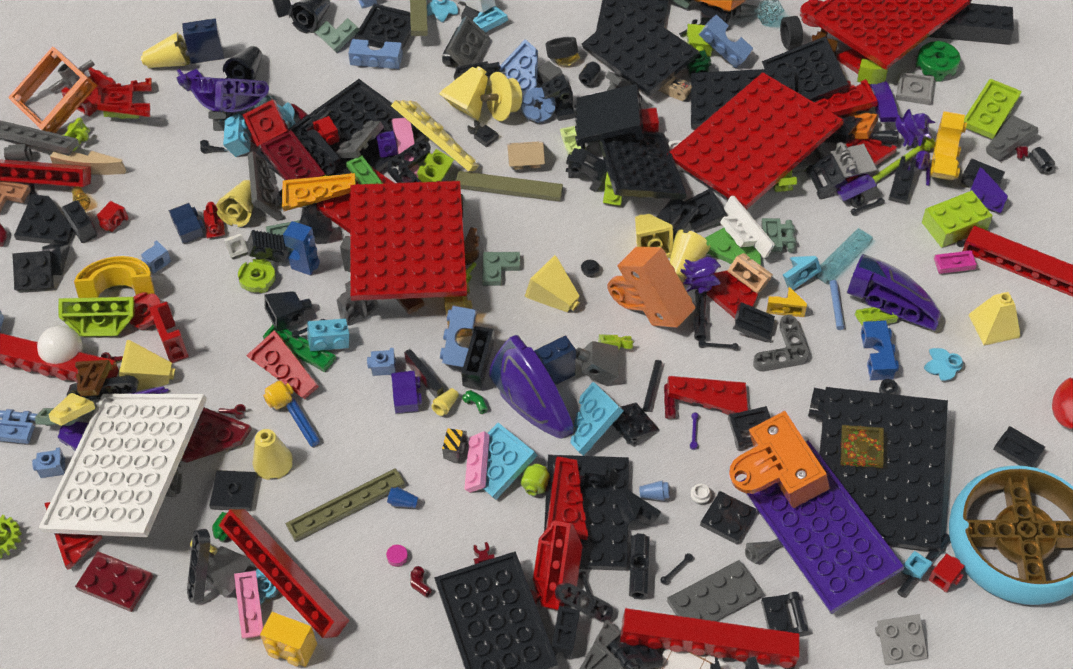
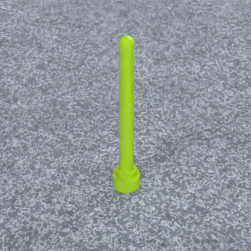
[872,136,935,183]

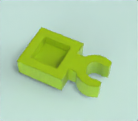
[598,334,633,350]

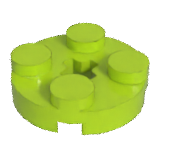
[238,259,276,293]

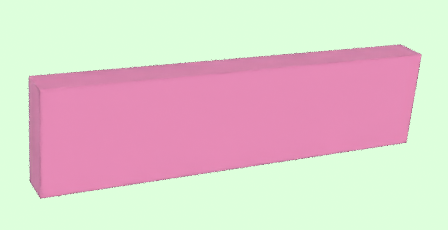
[392,118,419,183]

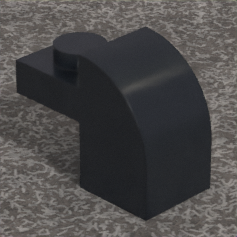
[298,203,333,243]

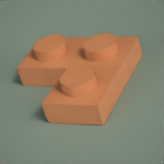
[0,181,31,211]

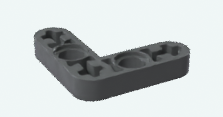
[753,315,809,372]

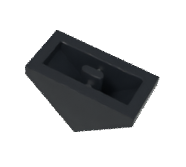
[42,244,70,275]

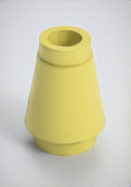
[431,388,459,416]

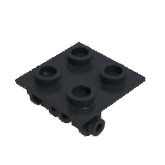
[823,116,862,143]
[612,402,659,446]

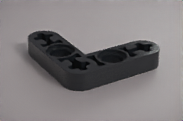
[387,140,431,183]

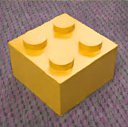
[260,612,317,667]

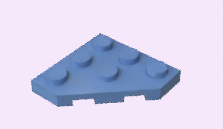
[500,39,538,97]

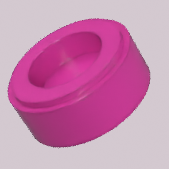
[386,544,408,567]

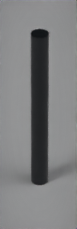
[897,533,950,597]

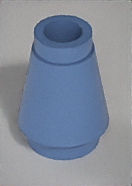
[639,480,670,501]

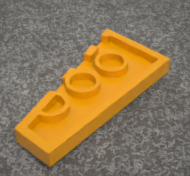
[282,173,356,212]

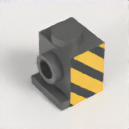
[442,428,468,462]

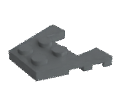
[580,619,655,669]

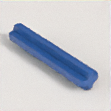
[286,398,320,447]

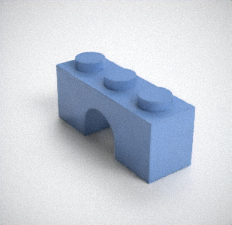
[699,15,753,68]
[348,39,403,69]
[440,306,477,367]

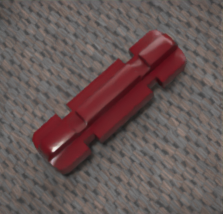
[664,383,676,420]

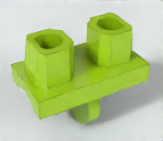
[64,118,90,152]

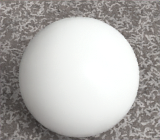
[37,325,83,364]

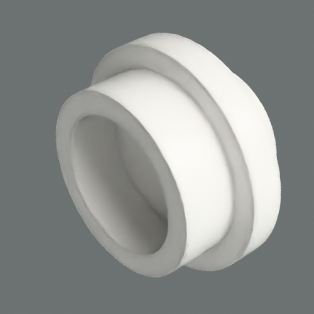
[690,483,711,504]

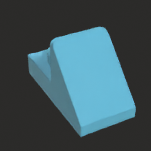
[783,256,822,290]

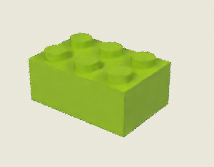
[921,191,993,248]

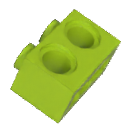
[416,149,454,182]

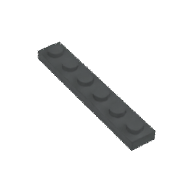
[0,120,79,154]

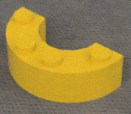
[930,111,967,181]
[74,256,155,298]

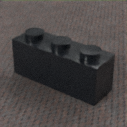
[461,326,494,389]

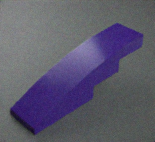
[869,80,898,122]

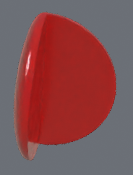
[1052,377,1073,429]

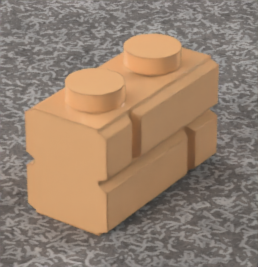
[728,253,773,293]

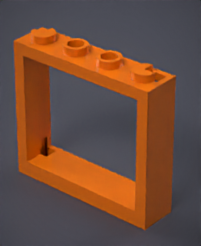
[8,46,97,133]

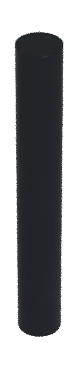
[643,360,662,412]

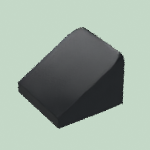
[272,0,291,18]

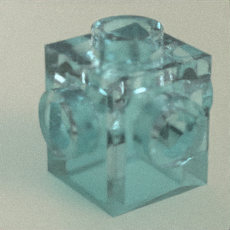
[754,0,785,25]

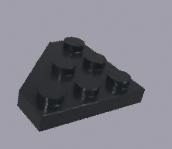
[14,194,74,244]

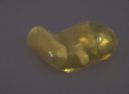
[555,53,580,67]

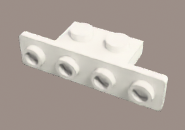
[720,196,775,258]

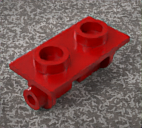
[203,202,225,239]

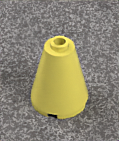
[141,32,190,68]
[216,180,254,227]
[670,230,711,282]
[252,429,293,480]

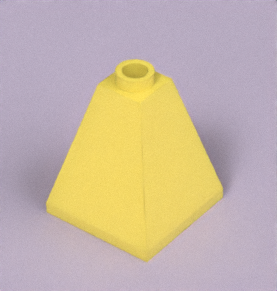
[439,67,488,120]
[635,214,673,258]
[525,255,580,312]
[969,292,1021,346]
[119,340,175,391]

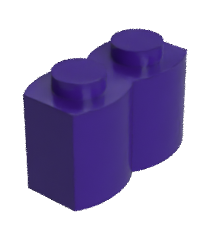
[391,371,422,414]

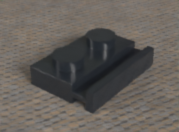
[733,302,775,342]
[993,426,1045,467]

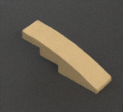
[50,151,126,175]

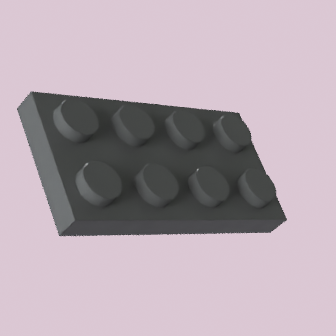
[667,560,763,621]

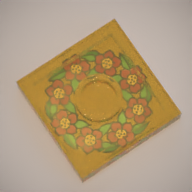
[841,425,884,468]

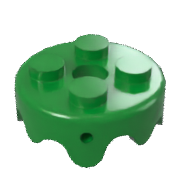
[915,41,961,82]

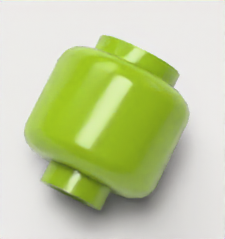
[521,464,550,496]

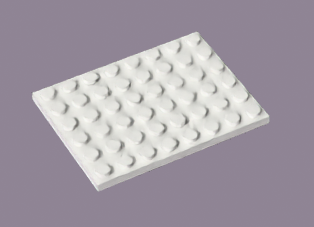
[39,394,207,537]

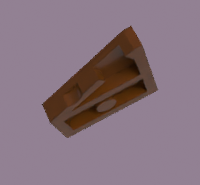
[75,360,112,396]

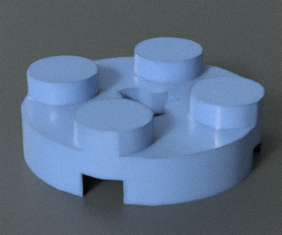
[521,87,555,123]

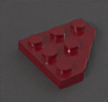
[181,407,252,463]

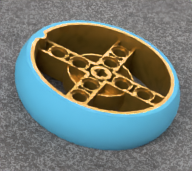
[949,466,1073,605]

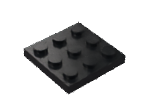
[355,3,411,49]

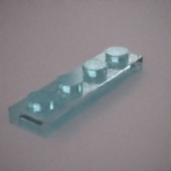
[815,228,873,285]

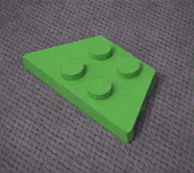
[705,228,761,265]

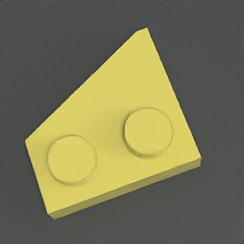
[48,393,95,426]

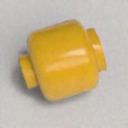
[263,381,294,410]

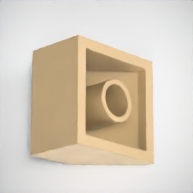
[507,141,545,169]

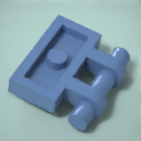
[0,409,37,444]

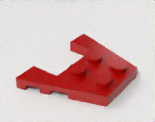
[97,78,152,117]

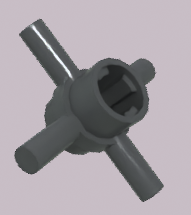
[49,60,95,93]

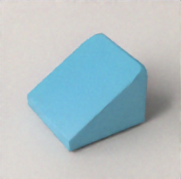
[901,551,933,579]

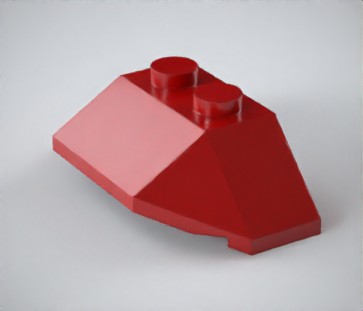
[533,520,582,610]

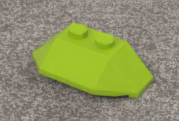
[58,297,134,336]

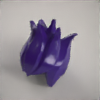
[895,109,936,148]
[680,257,721,294]

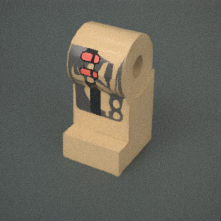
[658,77,692,101]

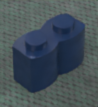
[168,203,205,243]

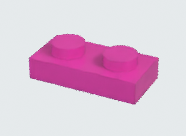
[934,251,977,274]

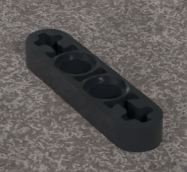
[67,375,139,400]
[187,529,210,603]

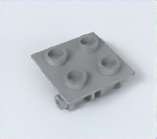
[830,142,877,178]
[875,614,928,665]

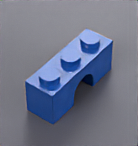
[283,221,320,276]
[860,321,899,381]

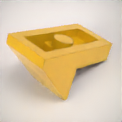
[766,287,807,317]

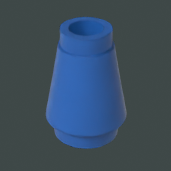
[387,487,419,508]

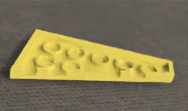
[391,100,479,171]

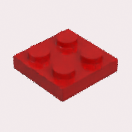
[243,99,289,147]

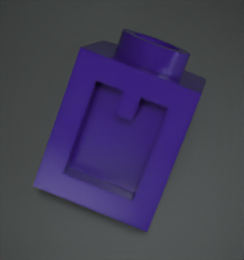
[176,69,202,91]
[376,131,398,157]

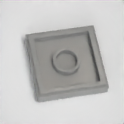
[896,72,934,105]

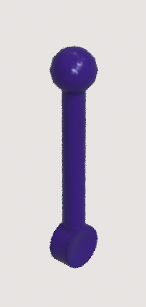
[690,412,699,450]

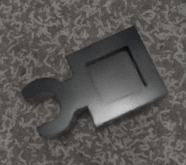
[467,120,498,147]

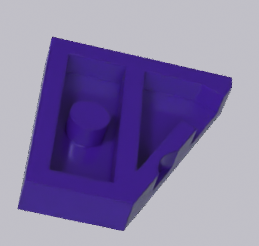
[837,173,877,201]

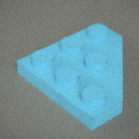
[570,381,623,456]
[482,423,538,500]

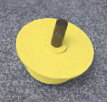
[480,72,522,121]

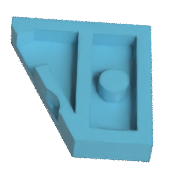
[473,6,508,33]

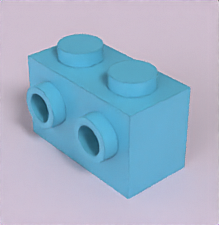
[223,113,251,157]
[307,319,349,351]

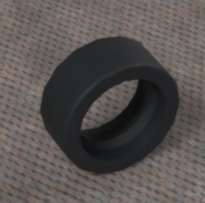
[780,16,803,49]
[545,37,578,59]

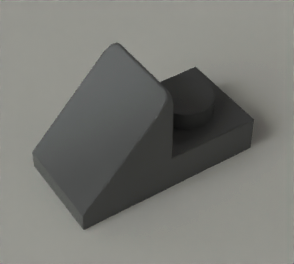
[606,71,633,91]
[208,110,233,131]

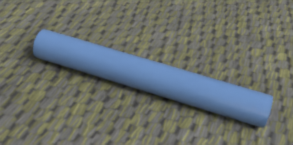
[830,280,844,330]

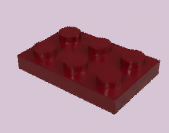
[75,551,154,612]

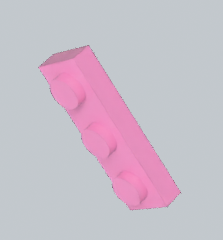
[465,431,489,493]
[234,571,263,639]

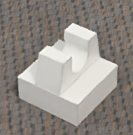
[224,233,248,258]

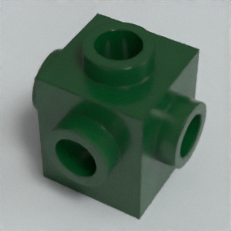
[686,50,712,78]

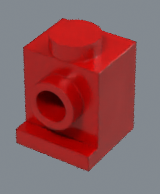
[313,116,339,145]
[97,201,129,232]

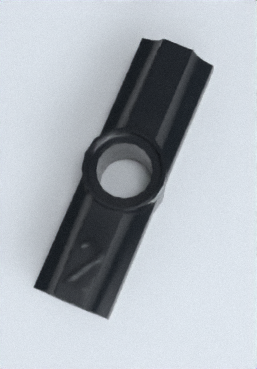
[629,533,650,599]

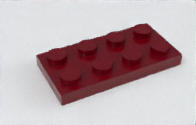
[260,130,325,180]

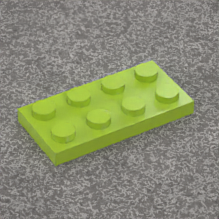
[964,79,1022,139]

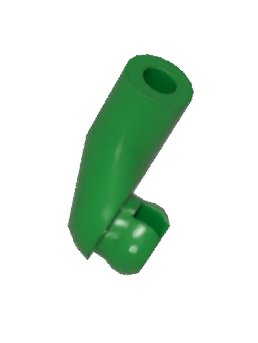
[462,390,488,414]
[212,512,228,542]

